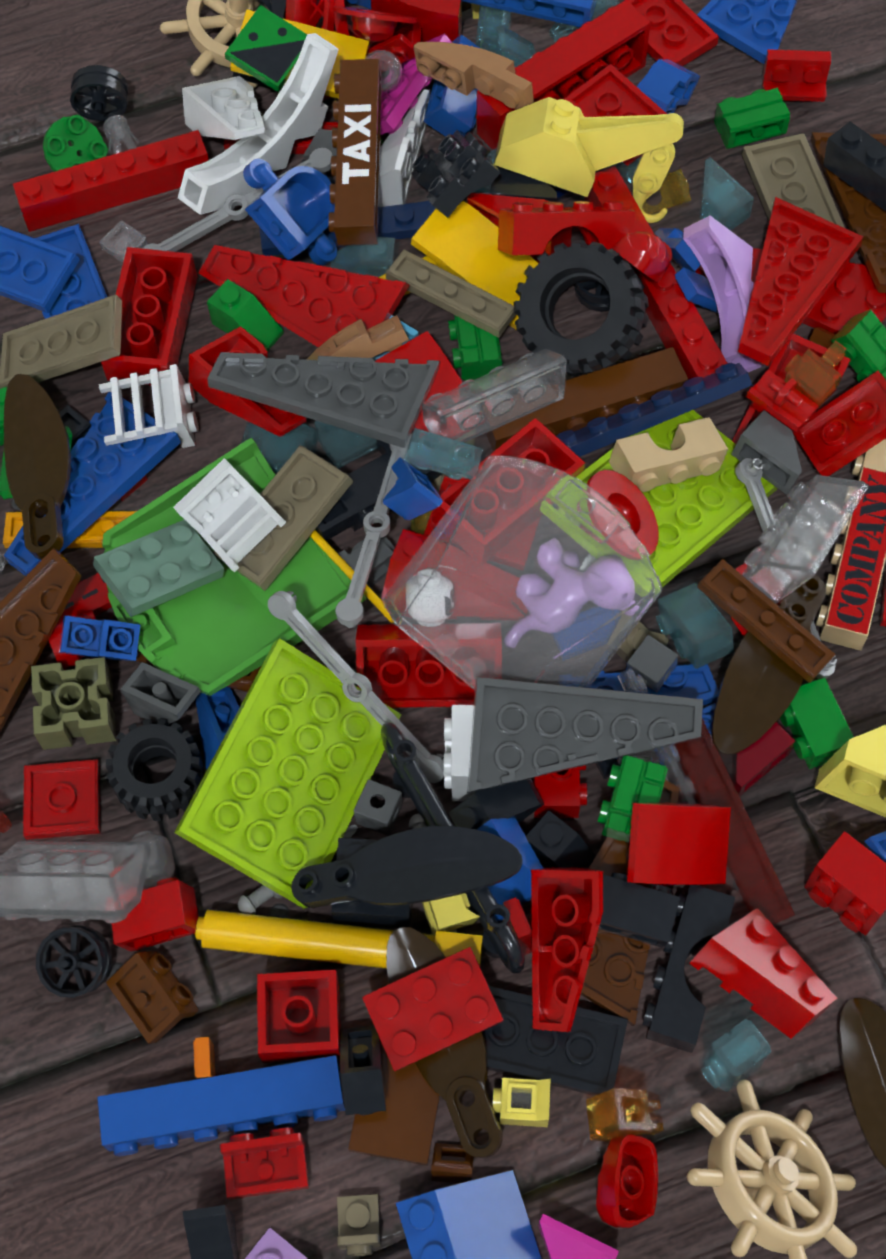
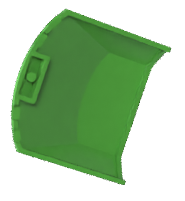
[102,438,366,696]

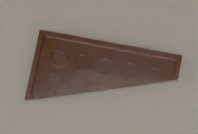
[811,132,886,293]
[0,548,82,732]
[581,780,680,1026]

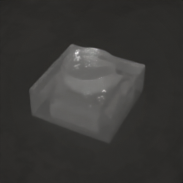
[100,220,147,263]

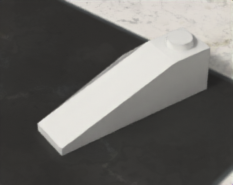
[182,76,265,140]
[378,89,430,207]

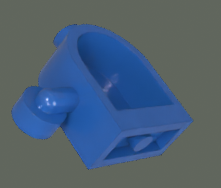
[243,158,337,266]

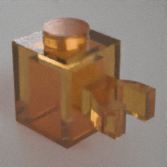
[785,340,846,409]
[586,1088,664,1141]

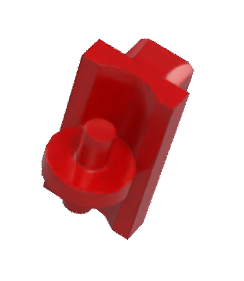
[746,369,819,433]

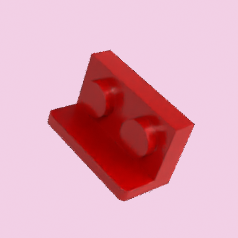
[762,49,831,102]

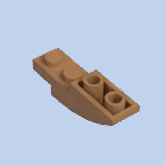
[414,42,534,110]
[307,315,409,360]

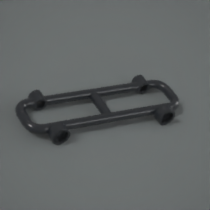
[381,722,525,974]

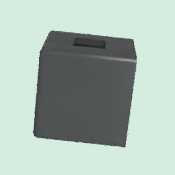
[627,635,678,692]
[354,779,403,836]

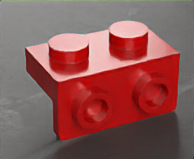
[366,21,422,74]
[220,1128,309,1200]

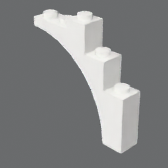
[178,33,339,215]

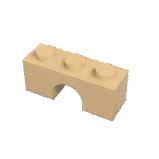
[609,417,728,492]

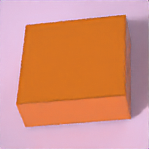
[193,1037,215,1079]

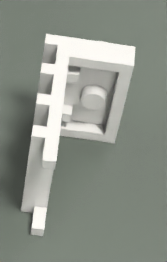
[99,364,199,448]
[173,458,286,572]

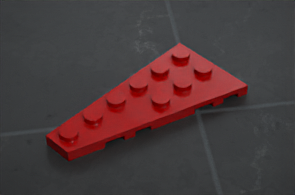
[738,197,864,366]
[198,245,410,348]

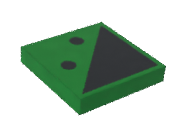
[225,5,307,92]

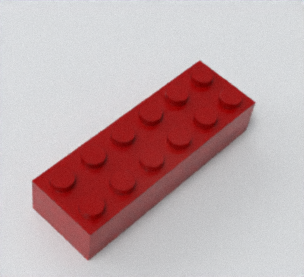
[477,0,651,153]

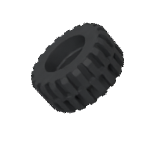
[513,240,649,377]

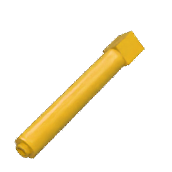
[195,909,483,969]

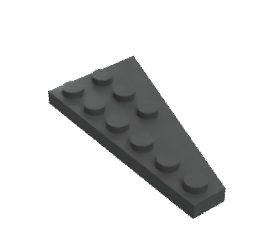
[207,352,440,448]
[467,677,703,793]

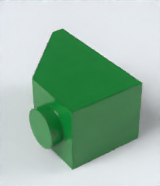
[207,279,284,352]

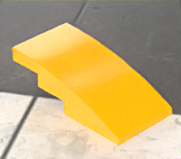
[411,200,538,330]

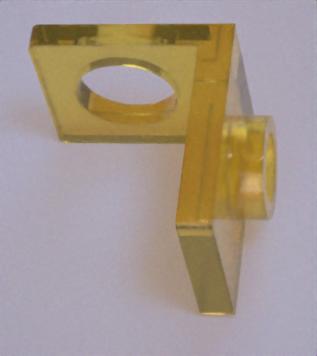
[642,169,691,214]

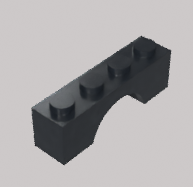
[642,885,735,1053]

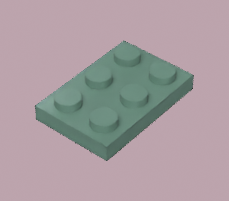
[93,519,224,617]

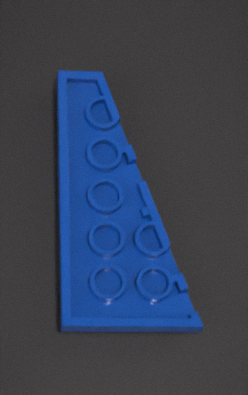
[697,0,798,64]
[4,392,181,576]

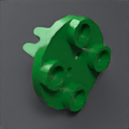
[43,115,108,172]

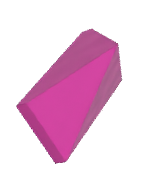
[538,1214,619,1259]

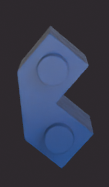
[637,59,700,114]

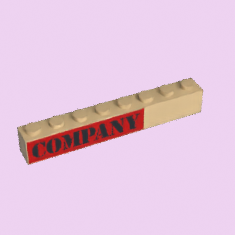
[816,439,886,651]

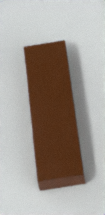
[697,559,836,683]

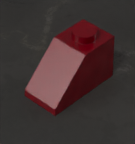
[732,722,795,799]

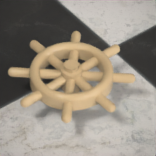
[160,0,260,88]
[687,1079,857,1259]

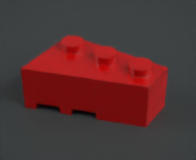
[689,908,838,1039]

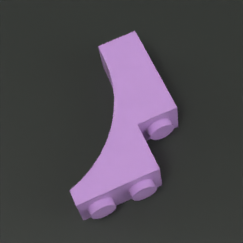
[683,216,765,372]

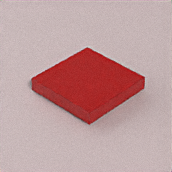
[23,759,100,840]

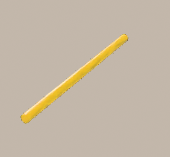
[310,530,398,623]

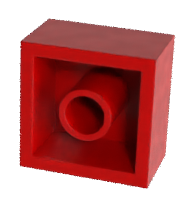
[804,831,886,936]
[257,970,341,1063]

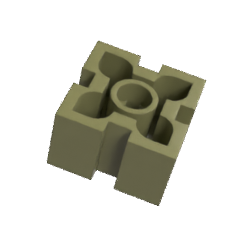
[31,657,116,750]

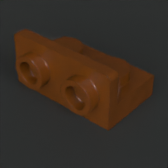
[106,951,199,1044]

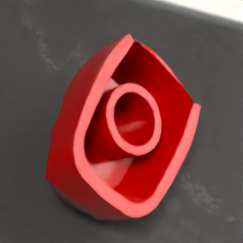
[613,231,672,283]
[596,1135,658,1228]

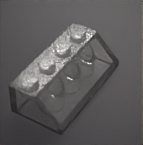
[422,349,567,453]
[742,475,869,603]
[0,841,151,923]

